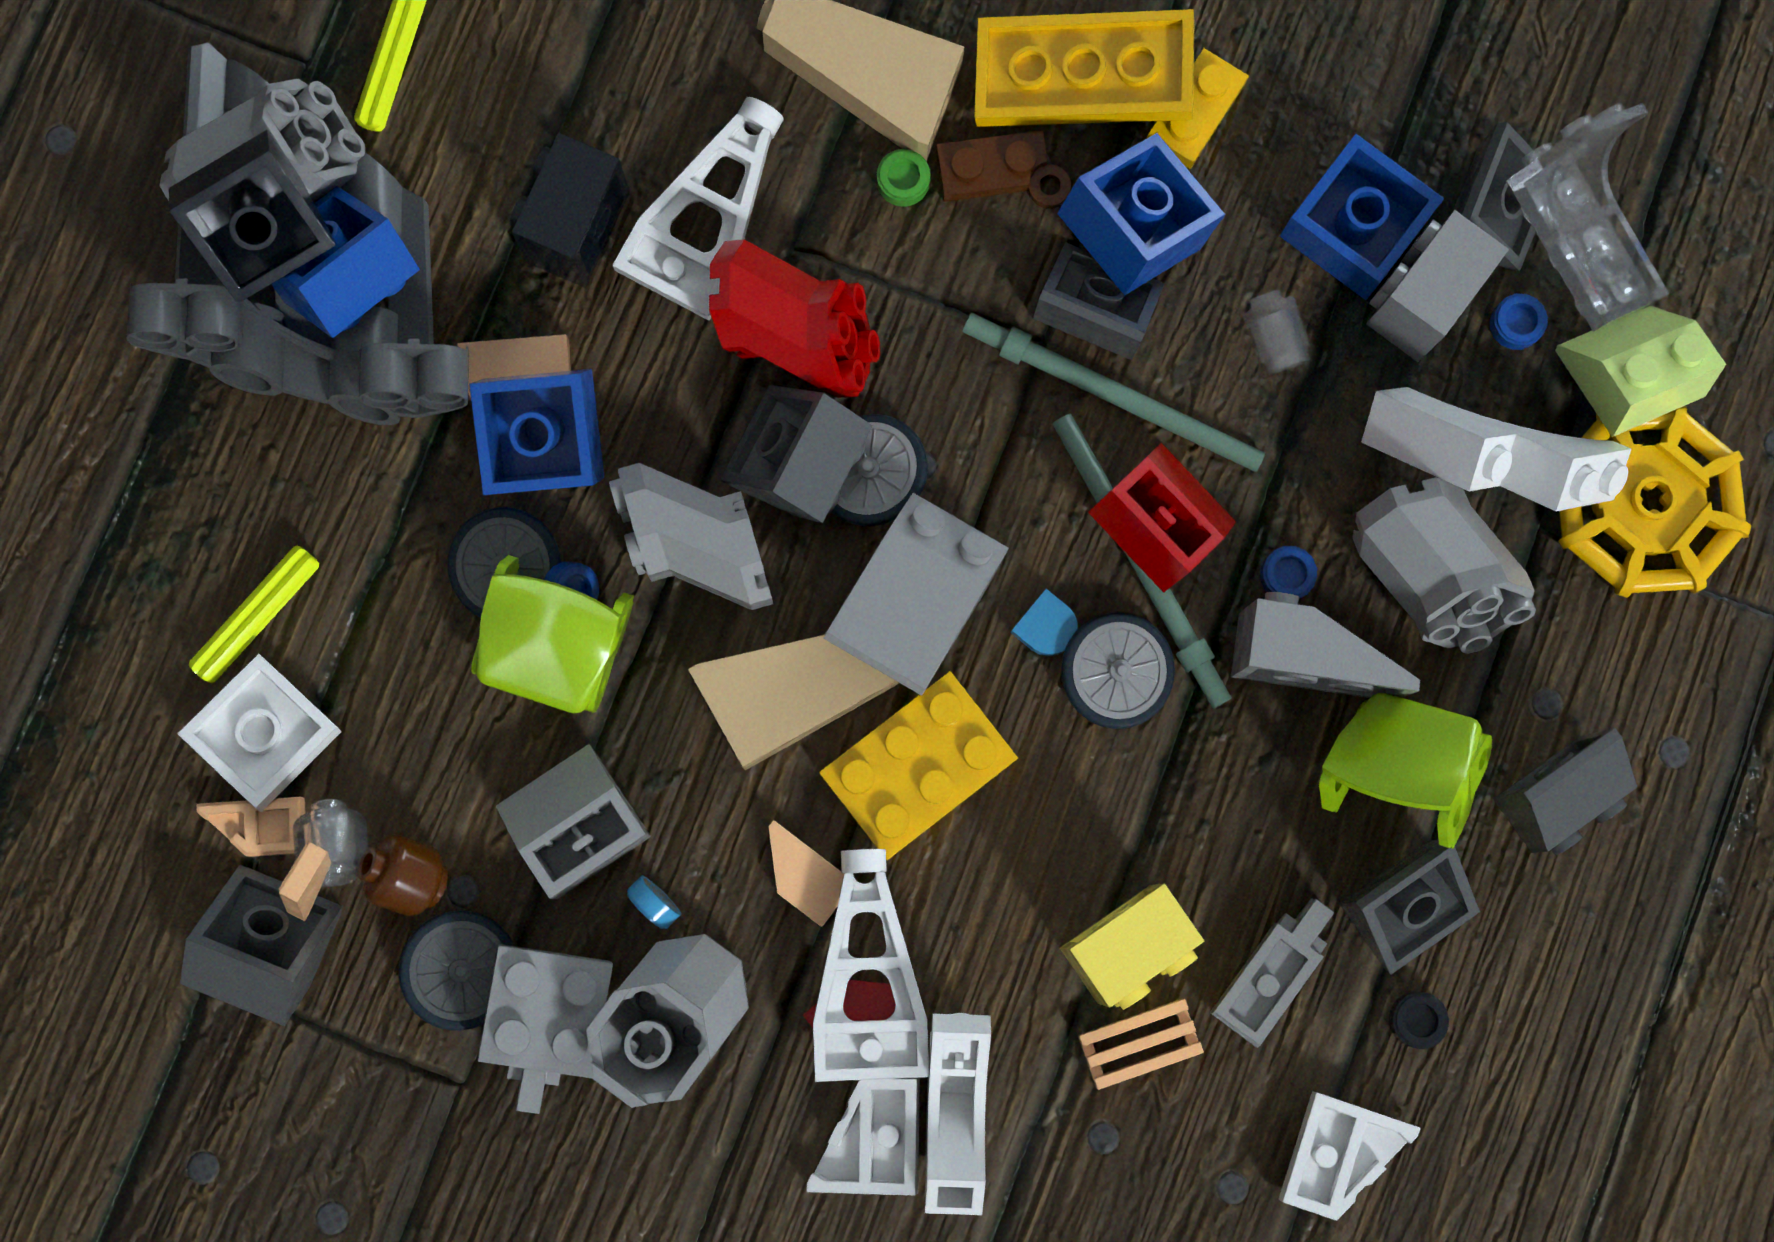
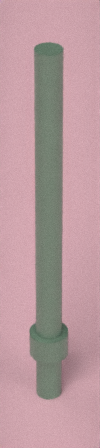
[962,312,1265,472]
[1052,414,1232,709]

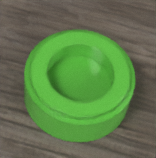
[877,149,930,207]

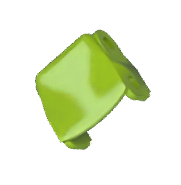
[471,555,634,713]
[1319,693,1492,849]

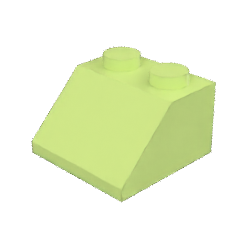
[1555,306,1726,437]

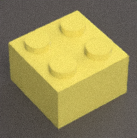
[1060,883,1205,1010]

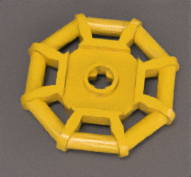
[1558,406,1751,598]

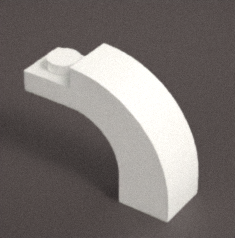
[925,1013,991,1215]

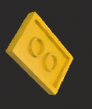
[819,671,1018,861]

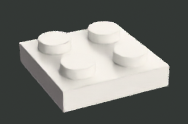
[177,654,341,812]

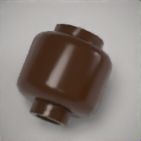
[358,834,448,916]

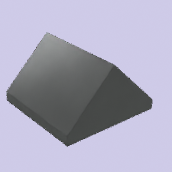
[1452,122,1557,271]
[1033,242,1165,360]
[1339,839,1480,975]

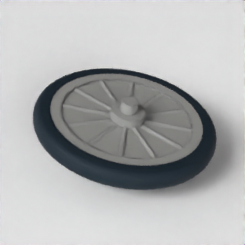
[831,414,928,526]
[1061,612,1175,729]

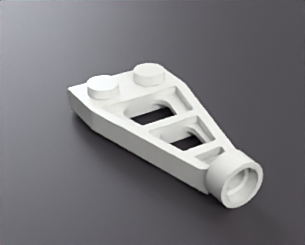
[612,97,784,321]
[813,849,929,1082]

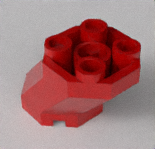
[709,239,880,398]

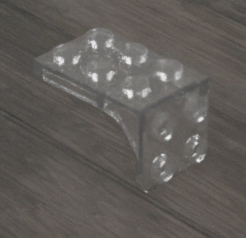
[1506,103,1669,332]

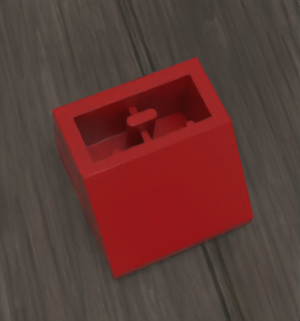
[1088,443,1236,593]

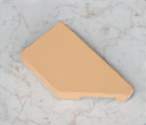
[196,797,306,857]

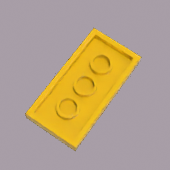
[975,9,1194,127]

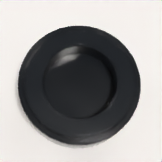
[1389,992,1449,1049]

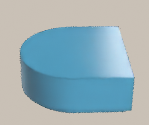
[1010,589,1078,656]

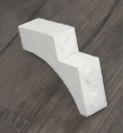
[1361,387,1631,511]

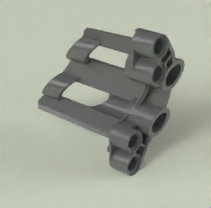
[126,42,469,425]

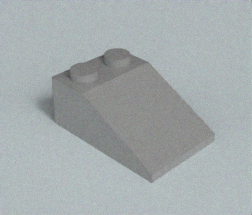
[824,493,1009,696]
[1231,592,1420,698]

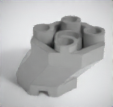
[160,79,365,202]
[609,463,773,610]
[1353,477,1536,654]
[586,934,749,1108]

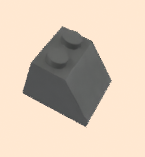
[720,385,873,523]
[1493,728,1637,855]
[180,865,343,1026]

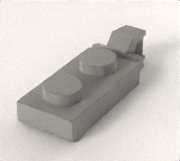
[1210,898,1334,1048]

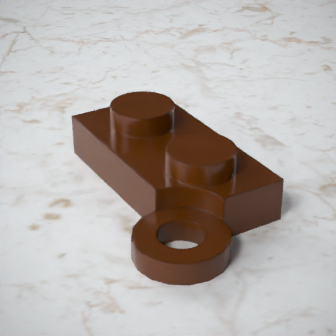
[936,130,1071,209]

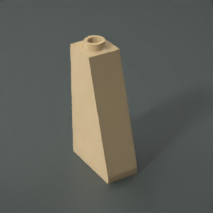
[757,0,964,162]
[688,635,900,770]

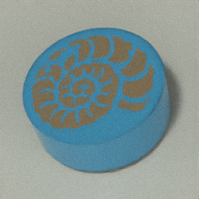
[627,875,681,929]

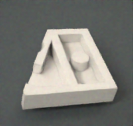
[807,1078,920,1196]
[1279,1091,1420,1221]

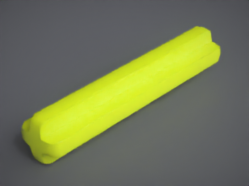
[354,0,427,132]
[189,545,319,683]

